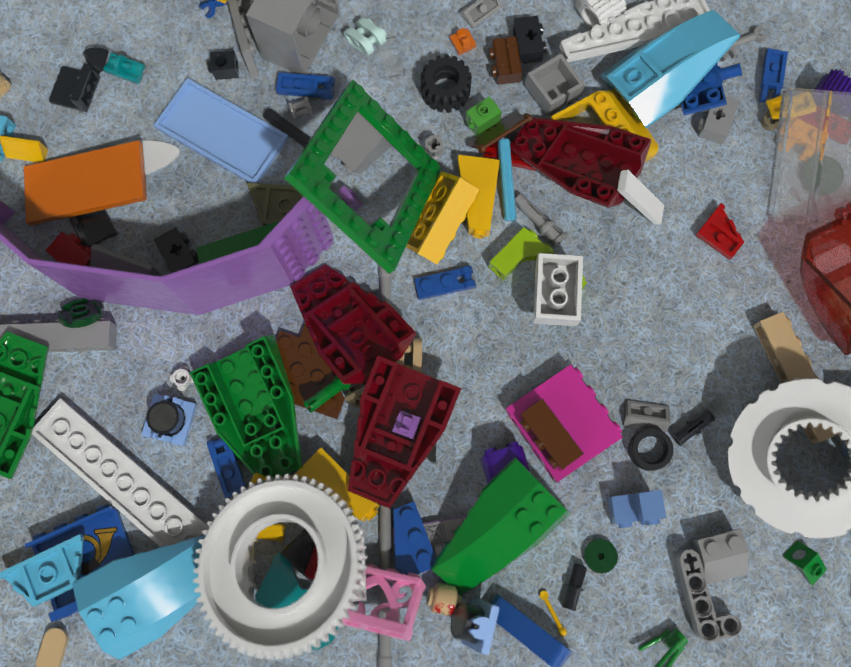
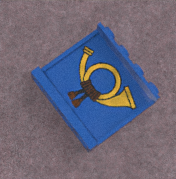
[24,504,135,622]

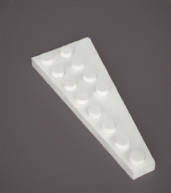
[559,0,710,62]

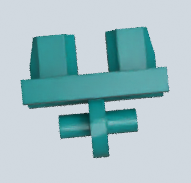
[103,52,145,84]

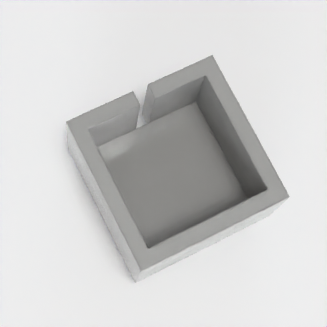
[525,53,585,116]

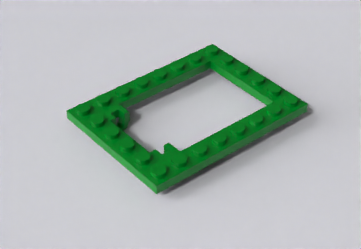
[284,80,442,274]

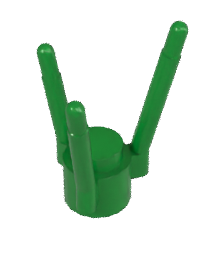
[638,628,688,667]

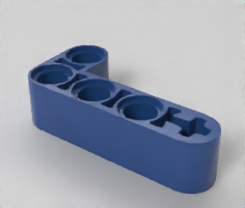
[490,594,573,667]

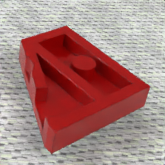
[696,203,744,260]

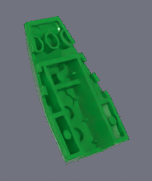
[0,331,49,479]
[431,458,571,595]

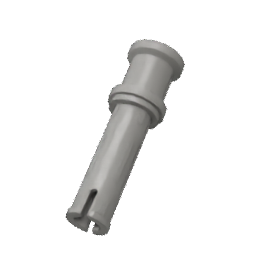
[515,193,568,248]

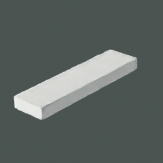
[617,170,664,225]

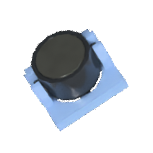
[141,394,197,446]
[450,597,499,655]

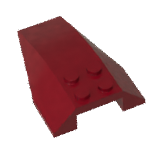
[290,264,416,384]
[348,356,462,508]

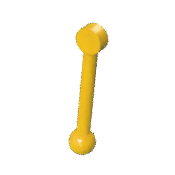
[539,591,567,636]

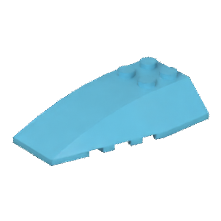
[72,535,206,660]

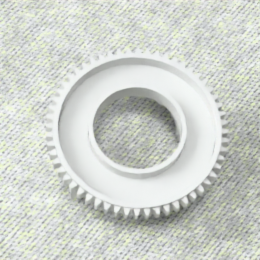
[193,474,367,660]

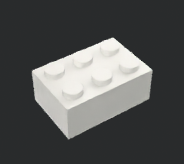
[533,253,583,326]

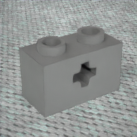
[697,96,739,144]

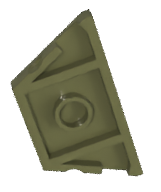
[247,183,303,226]

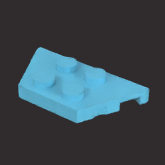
[0,534,84,607]

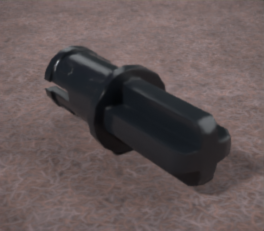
[562,563,587,611]

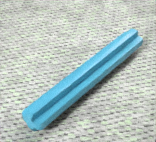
[498,139,516,221]

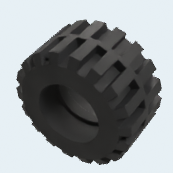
[420,55,472,113]

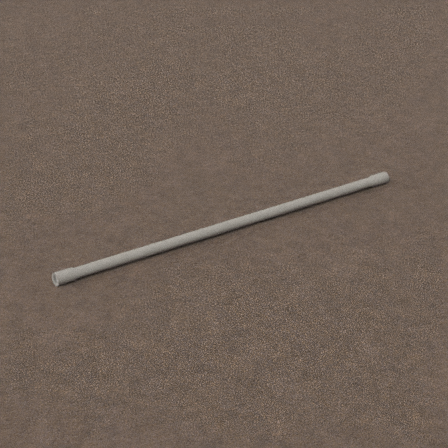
[378,265,392,667]

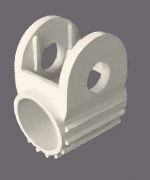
[576,0,627,28]

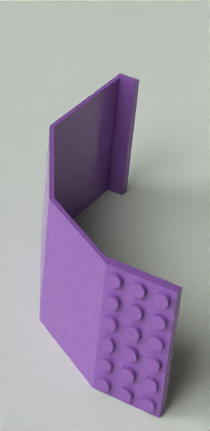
[0,196,334,315]

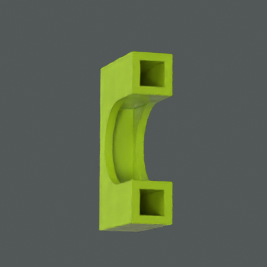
[488,227,587,290]

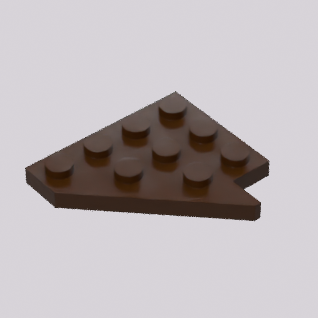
[276,323,345,420]

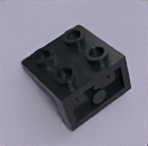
[48,63,100,112]

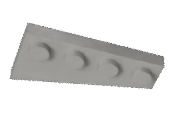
[228,0,259,79]

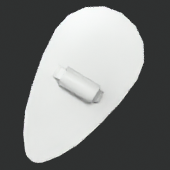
[117,140,180,175]

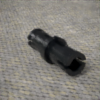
[672,409,715,446]

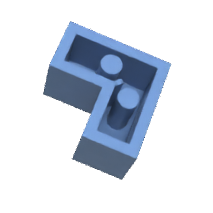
[607,490,667,528]

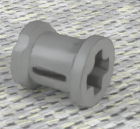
[288,96,313,120]
[425,135,443,160]

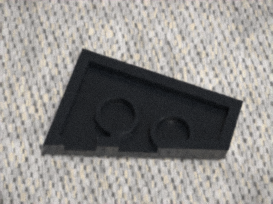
[281,528,317,583]

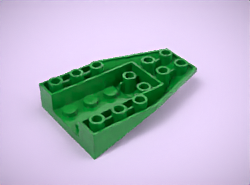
[190,335,302,480]

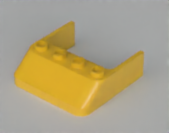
[551,89,659,162]

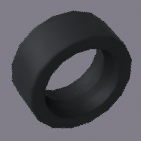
[628,428,673,471]

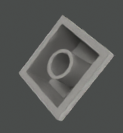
[690,529,749,584]

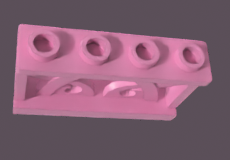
[342,563,426,641]

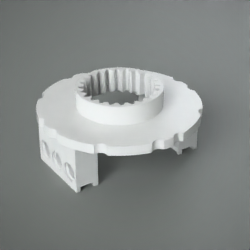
[728,377,851,538]

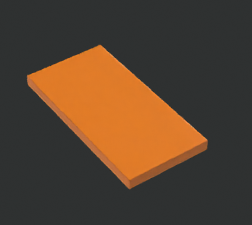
[24,140,147,226]

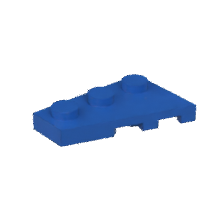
[393,501,436,575]

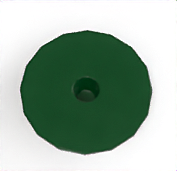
[584,539,618,574]

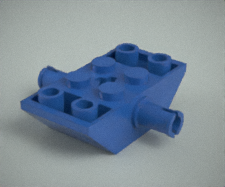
[680,62,742,116]

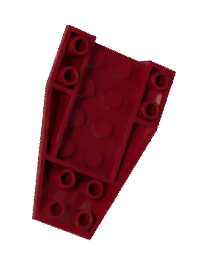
[510,118,651,208]

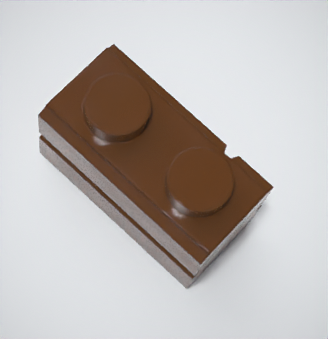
[488,36,522,85]

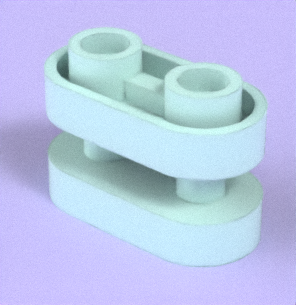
[343,17,387,57]

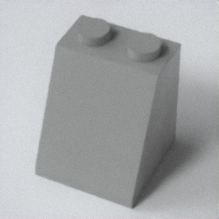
[331,112,393,174]

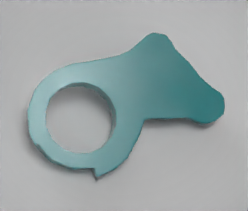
[255,553,338,651]

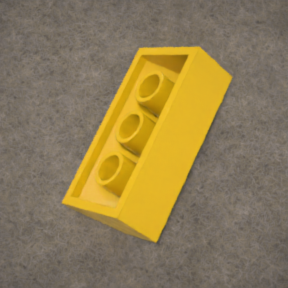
[406,171,479,265]

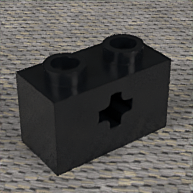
[512,15,547,64]
[153,227,199,273]

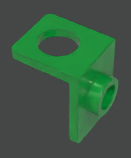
[783,541,827,585]

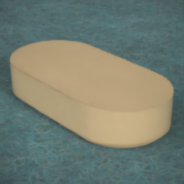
[36,627,69,667]

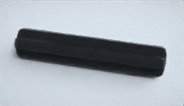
[263,108,311,148]

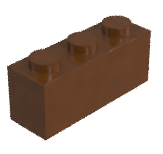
[519,398,584,471]

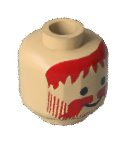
[427,583,462,616]

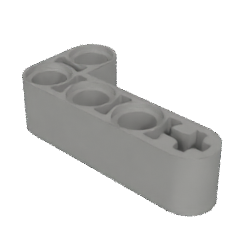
[674,549,742,642]

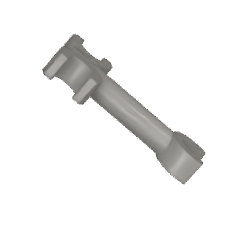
[720,26,768,62]

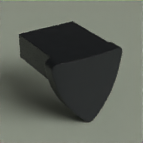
[83,47,109,74]

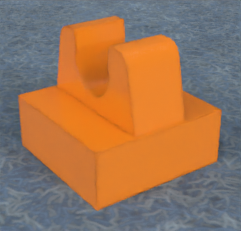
[450,27,476,56]

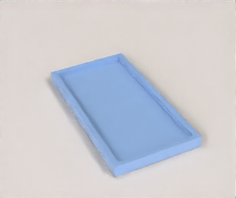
[153,78,289,183]

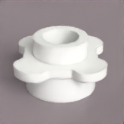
[170,366,194,391]

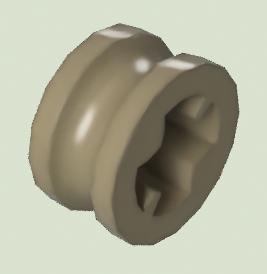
[761,111,782,131]

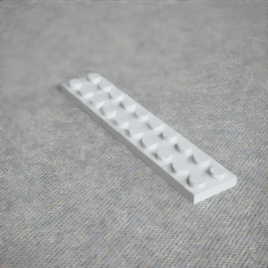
[32,398,210,547]

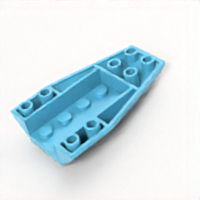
[600,10,740,128]

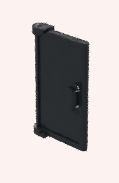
[69,210,118,247]

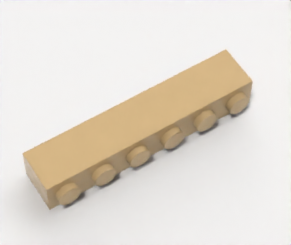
[753,311,840,444]

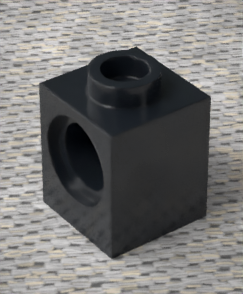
[207,50,239,80]

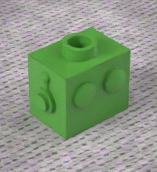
[465,96,502,136]

